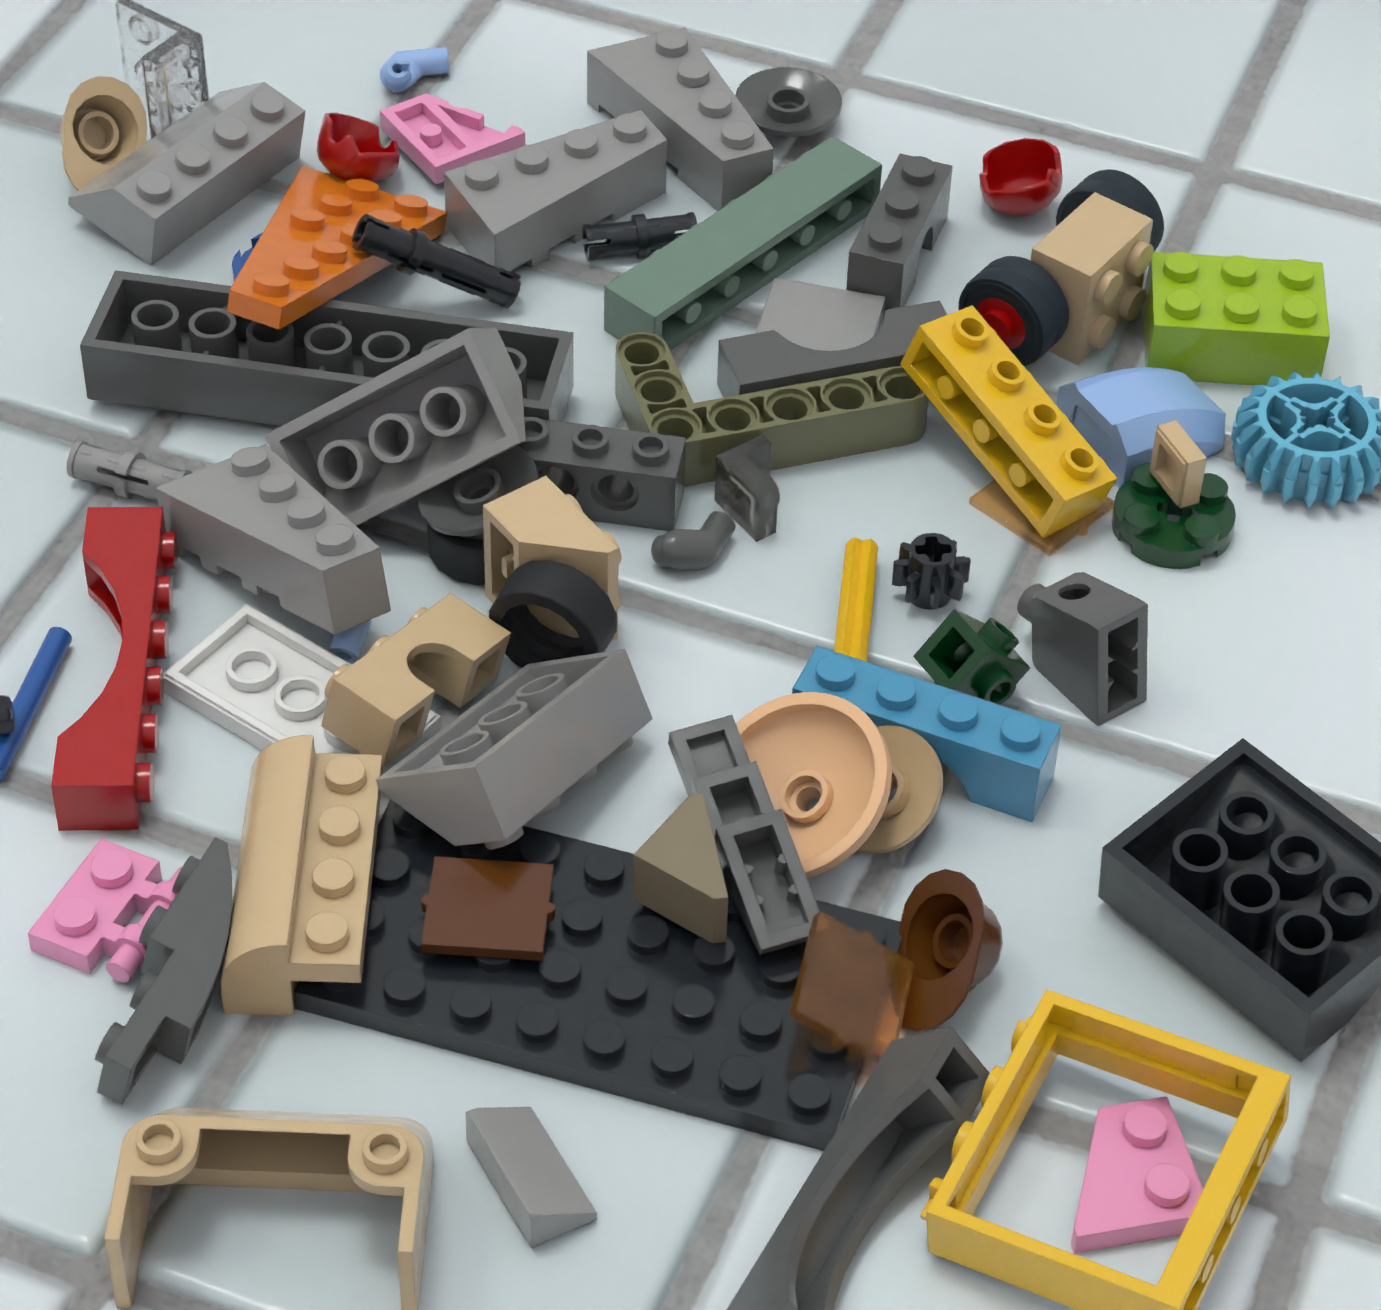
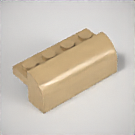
[221,735,383,1016]

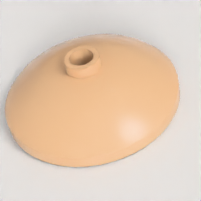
[736,692,892,878]

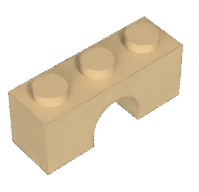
[321,593,511,767]

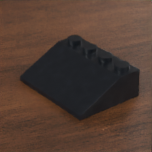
[1098,738,1381,1062]

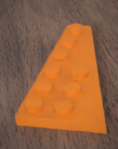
[227,165,447,330]

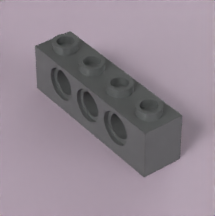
[517,416,686,531]

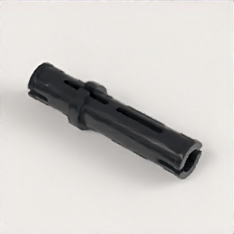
[352,214,521,309]

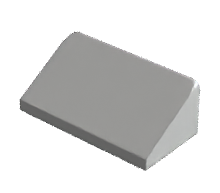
[465,1107,597,1248]

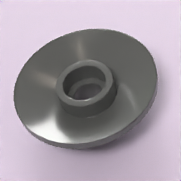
[735,67,842,137]
[418,446,538,536]

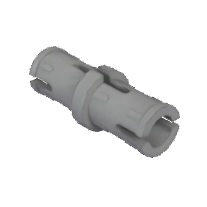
[67,440,192,501]

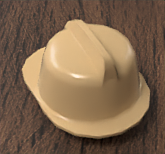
[59,76,147,191]

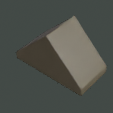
[633,793,728,944]

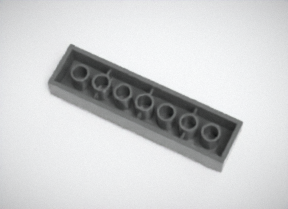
[80,270,574,426]

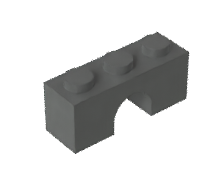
[846,153,953,314]

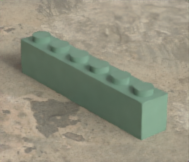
[604,136,882,350]

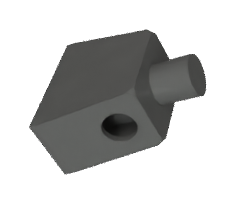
[1017,572,1148,726]

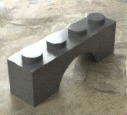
[717,300,947,398]

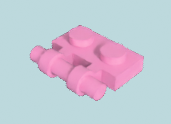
[28,839,182,983]

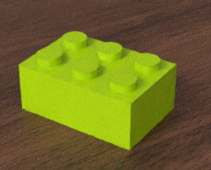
[1143,252,1330,386]

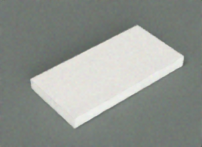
[163,604,442,774]

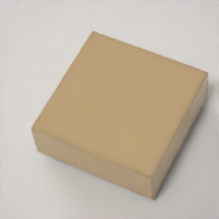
[1149,420,1207,508]

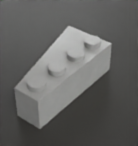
[587,27,774,211]
[444,110,667,272]
[155,444,391,635]

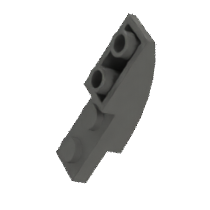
[95,837,232,1105]

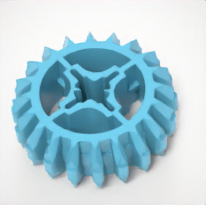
[1231,371,1381,509]

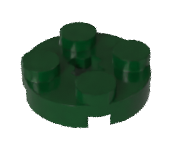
[1111,463,1236,569]

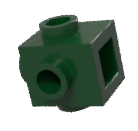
[913,609,1030,705]

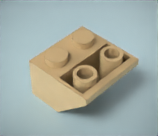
[483,476,622,641]

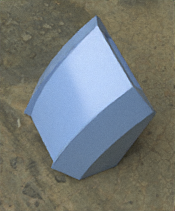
[1056,367,1226,488]

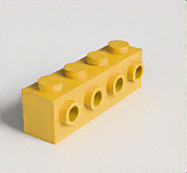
[900,305,1118,538]

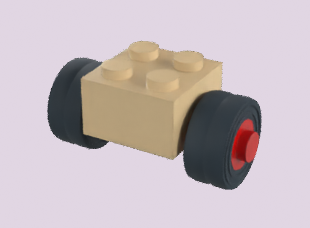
[958,169,1164,366]

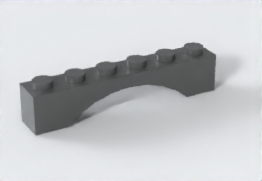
[727,1027,990,1310]

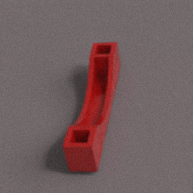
[51,507,178,831]

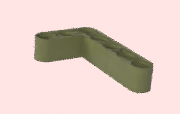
[615,332,928,487]

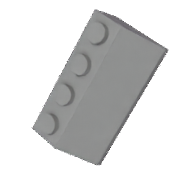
[68,82,306,266]
[264,327,526,527]
[376,649,653,849]

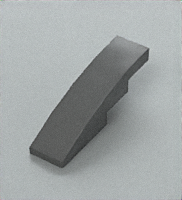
[668,715,827,955]

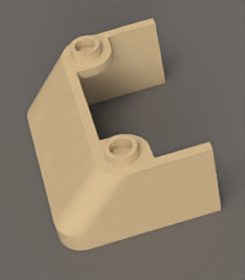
[104,1108,434,1310]

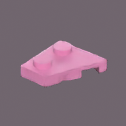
[380,94,525,185]
[1071,1096,1203,1253]

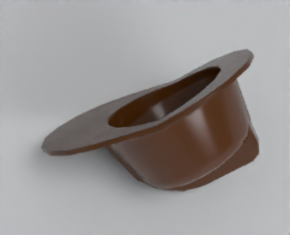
[887,869,1003,1033]

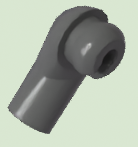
[651,511,736,571]

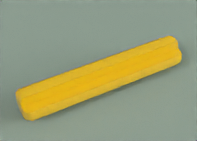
[834,537,879,662]

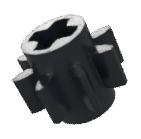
[892,533,971,610]

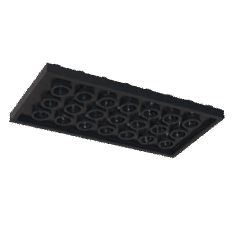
[294,800,902,1151]

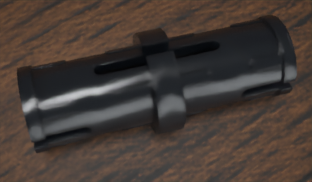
[582,212,697,261]

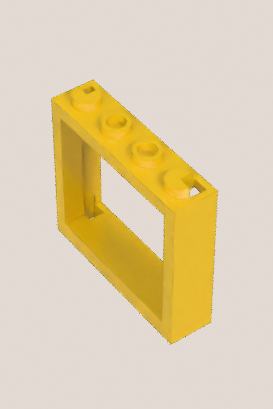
[920,989,1291,1310]

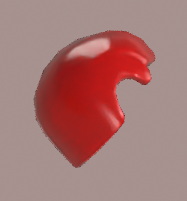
[317,113,400,183]
[979,138,1063,216]

